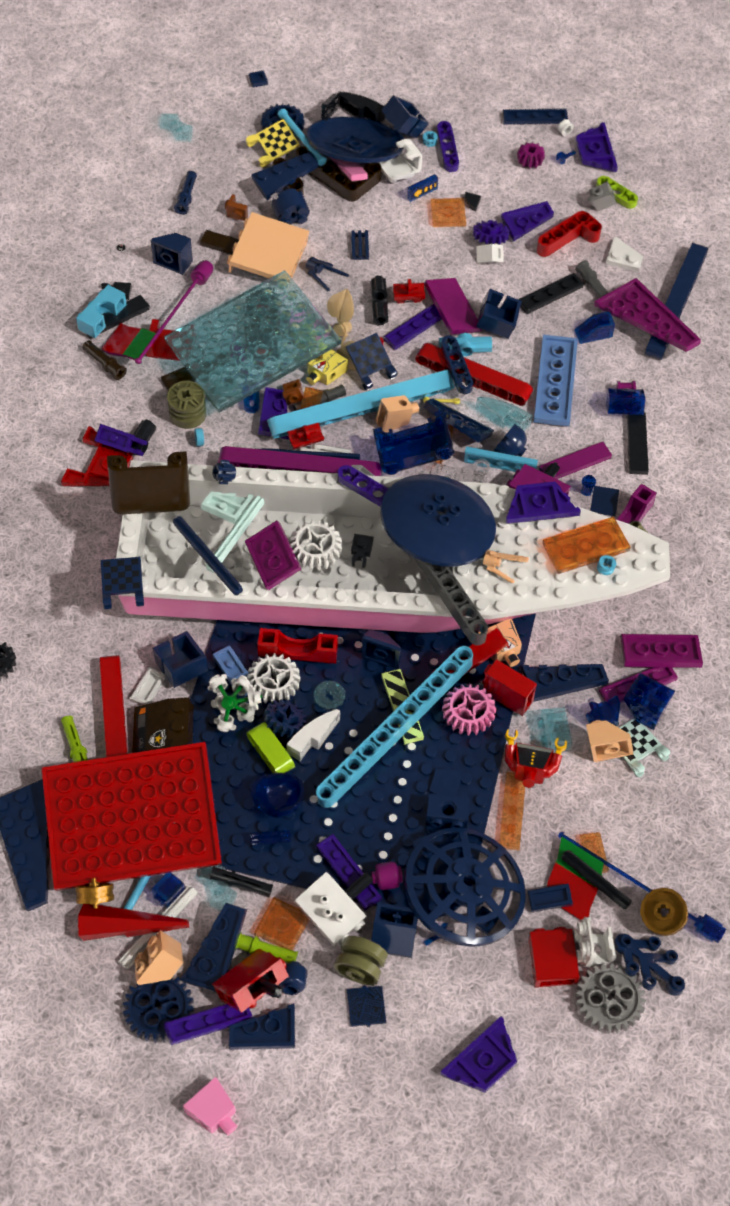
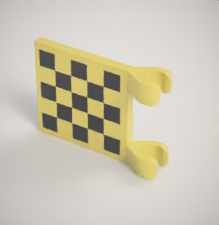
[246,119,300,168]

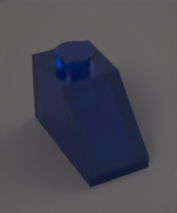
[574,311,615,344]

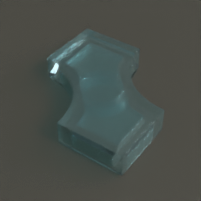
[160,113,193,142]
[198,865,237,910]

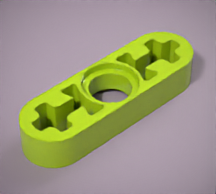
[596,176,638,209]

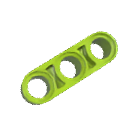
[246,722,295,778]

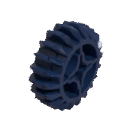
[261,103,305,138]

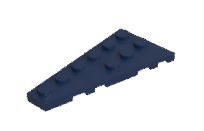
[0,779,49,911]

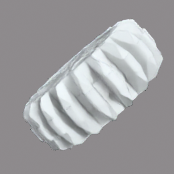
[289,520,342,571]
[247,653,300,704]

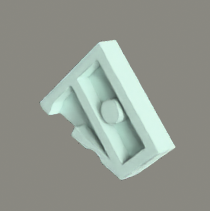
[201,492,254,524]

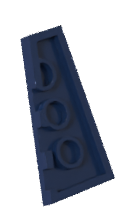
[251,151,318,201]
[423,398,494,443]
[522,664,609,702]
[180,903,248,992]

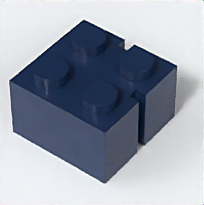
[382,95,429,138]
[476,289,522,339]
[153,631,208,688]

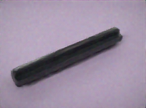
[562,850,632,910]

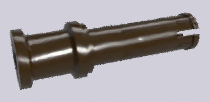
[82,340,127,380]

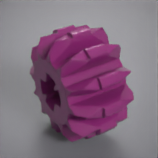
[517,141,545,169]

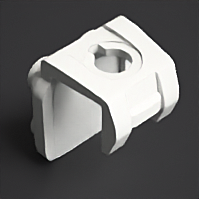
[378,139,422,182]
[573,917,616,968]

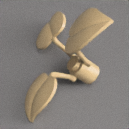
[290,289,357,371]

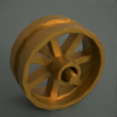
[75,878,114,908]

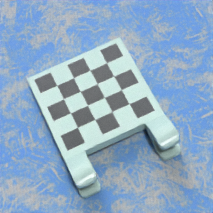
[619,717,670,777]

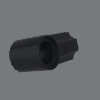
[131,419,156,455]

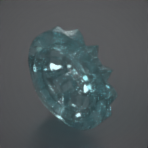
[314,681,345,711]

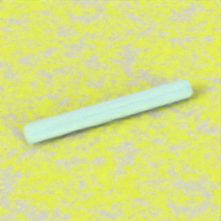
[206,496,265,573]

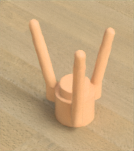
[483,550,529,583]

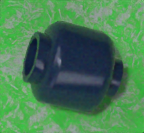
[278,961,308,995]

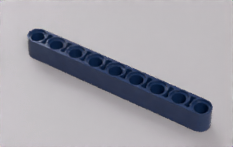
[645,242,709,360]

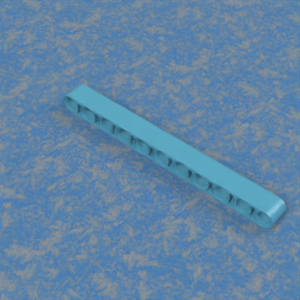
[267,370,455,439]
[316,646,473,808]

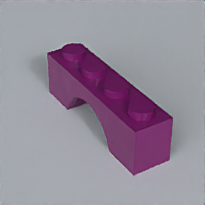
[616,483,657,524]

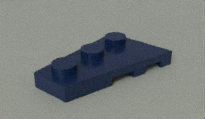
[229,1003,295,1050]

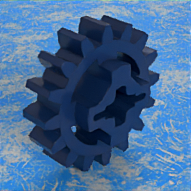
[263,699,307,738]

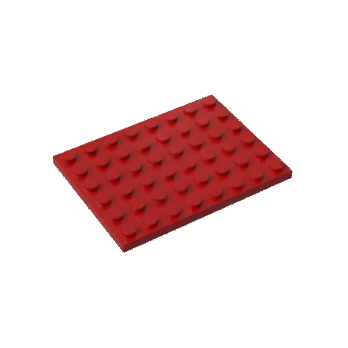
[41,742,222,891]

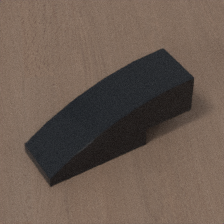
[337,91,385,123]

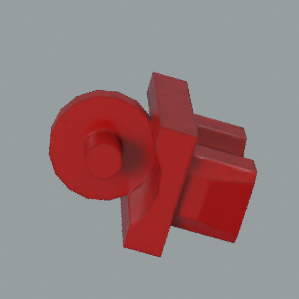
[393,279,425,303]
[287,422,325,450]

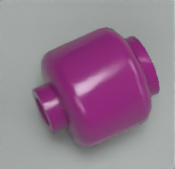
[371,862,403,890]

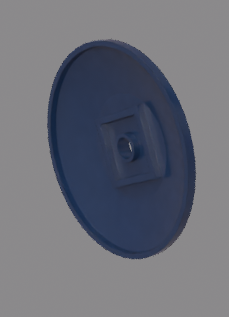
[306,117,404,163]
[380,474,496,567]

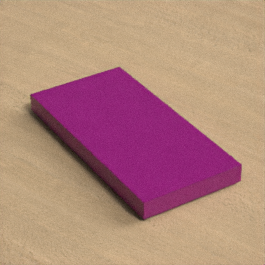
[424,278,482,335]
[621,634,703,668]

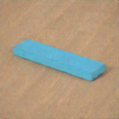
[464,446,538,472]

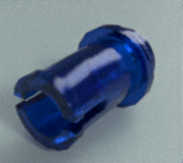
[581,475,596,496]

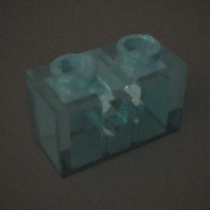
[537,707,572,753]

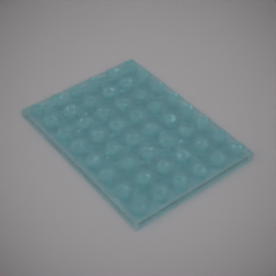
[164,270,342,413]

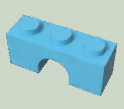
[76,285,127,338]

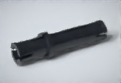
[209,866,273,897]

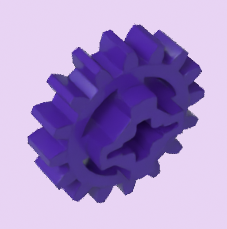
[472,220,510,245]

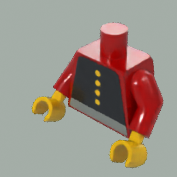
[505,729,567,788]

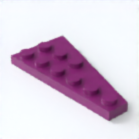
[594,278,701,352]

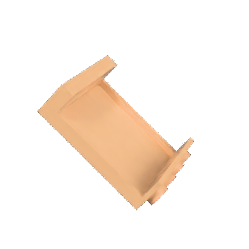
[227,212,309,291]

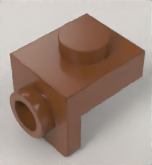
[225,194,248,221]
[282,379,304,405]

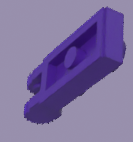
[94,424,148,456]

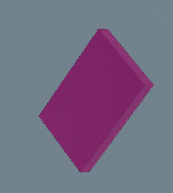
[245,520,302,590]

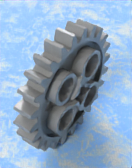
[575,963,646,1034]

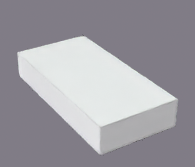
[130,667,166,706]

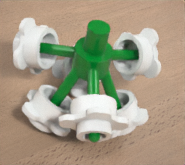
[207,674,262,732]

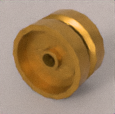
[640,887,688,936]

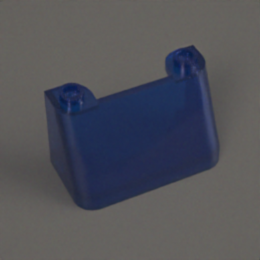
[373,409,454,475]

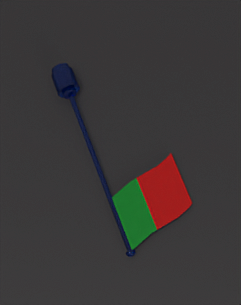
[547,831,727,943]

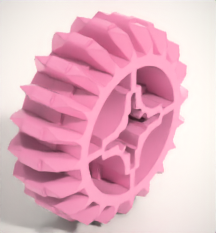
[442,684,496,736]

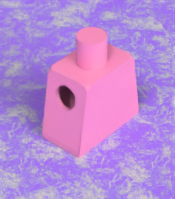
[183,1077,237,1135]

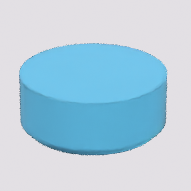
[194,428,204,447]

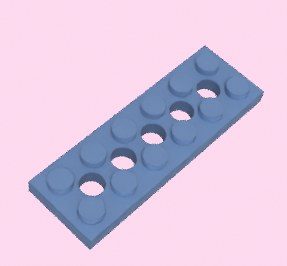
[534,334,578,427]

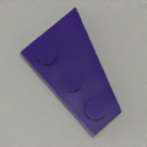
[501,201,554,241]
[258,387,289,440]

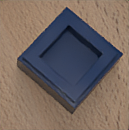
[248,70,268,88]
[476,905,499,936]

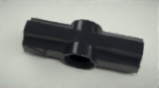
[371,276,388,325]

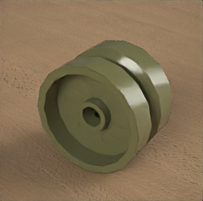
[333,936,388,986]

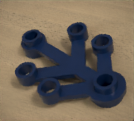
[615,934,685,996]

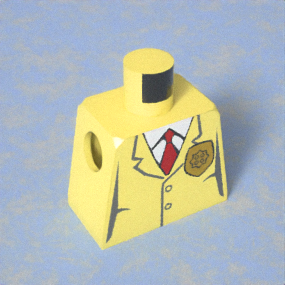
[306,343,348,385]

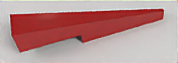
[78,904,189,941]

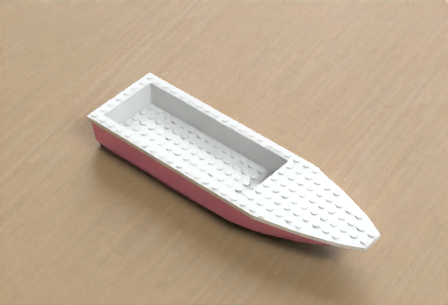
[116,460,670,633]

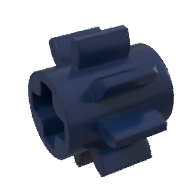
[212,460,236,484]

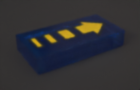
[407,174,438,202]

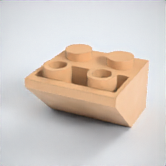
[134,930,183,985]

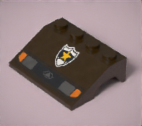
[132,697,194,753]

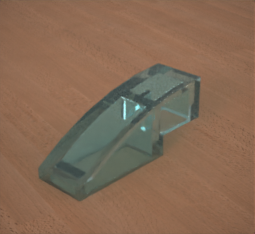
[476,396,532,431]

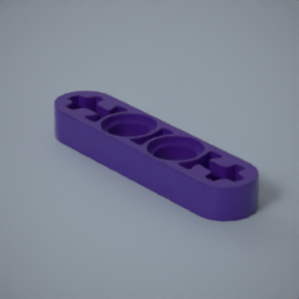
[437,121,459,172]
[338,465,388,507]

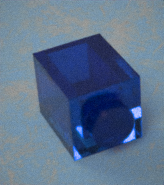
[152,872,185,908]

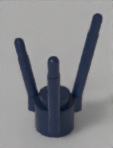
[306,257,349,291]

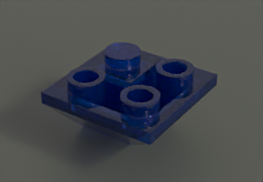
[623,673,675,730]

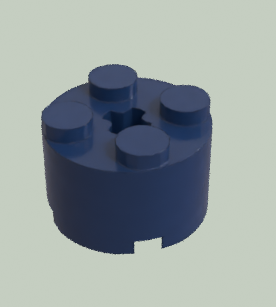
[271,189,309,225]

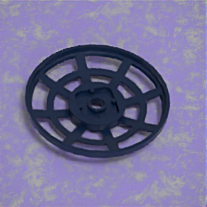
[404,828,526,947]

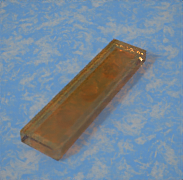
[499,772,525,851]

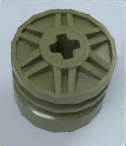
[167,381,207,429]

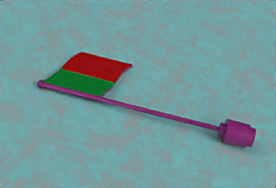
[102,260,213,364]

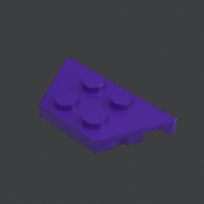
[575,122,618,172]
[506,482,581,524]
[440,1016,517,1093]

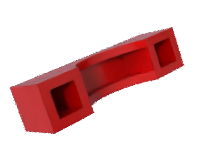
[258,628,338,664]

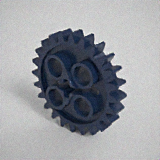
[123,977,194,1043]

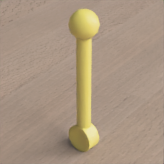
[423,396,460,404]

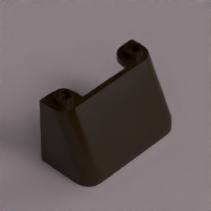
[107,451,190,515]

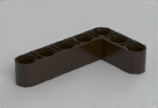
[296,146,382,202]

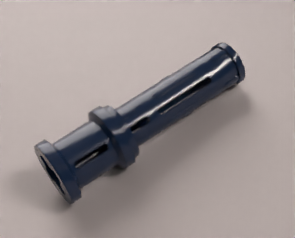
[174,171,197,215]

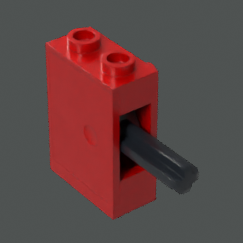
[212,949,289,1013]

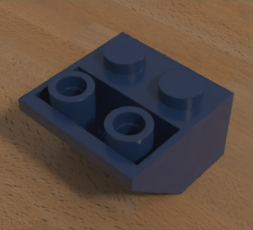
[371,902,418,958]

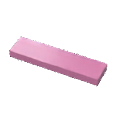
[330,157,367,181]

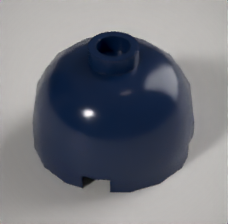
[493,424,527,457]

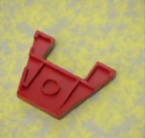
[61,426,134,486]

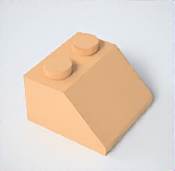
[586,720,634,762]

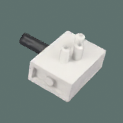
[295,872,373,947]

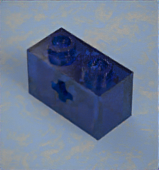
[606,388,646,415]

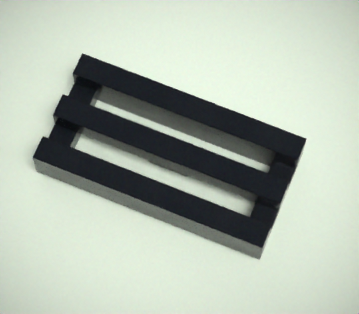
[321,93,338,120]

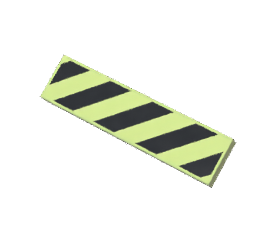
[381,669,424,745]

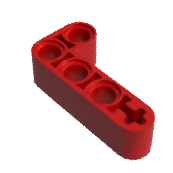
[536,211,602,257]

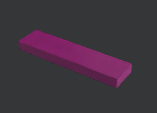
[539,441,612,479]
[599,667,678,707]

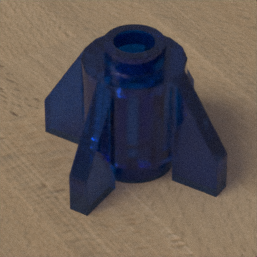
[585,696,621,726]

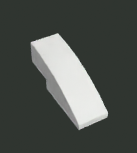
[287,709,340,761]

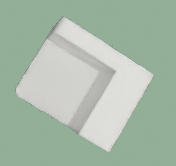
[476,244,503,263]

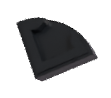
[464,192,481,211]

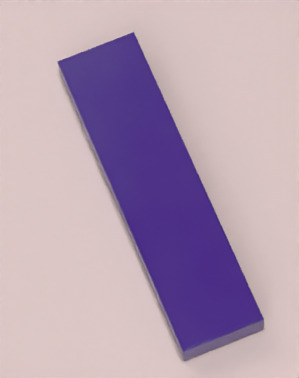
[384,304,442,350]
[316,834,382,911]
[164,1004,253,1045]

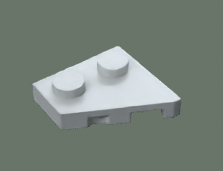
[606,237,644,272]

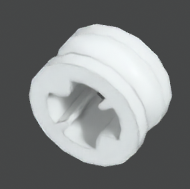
[557,119,574,136]

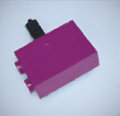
[506,462,571,495]

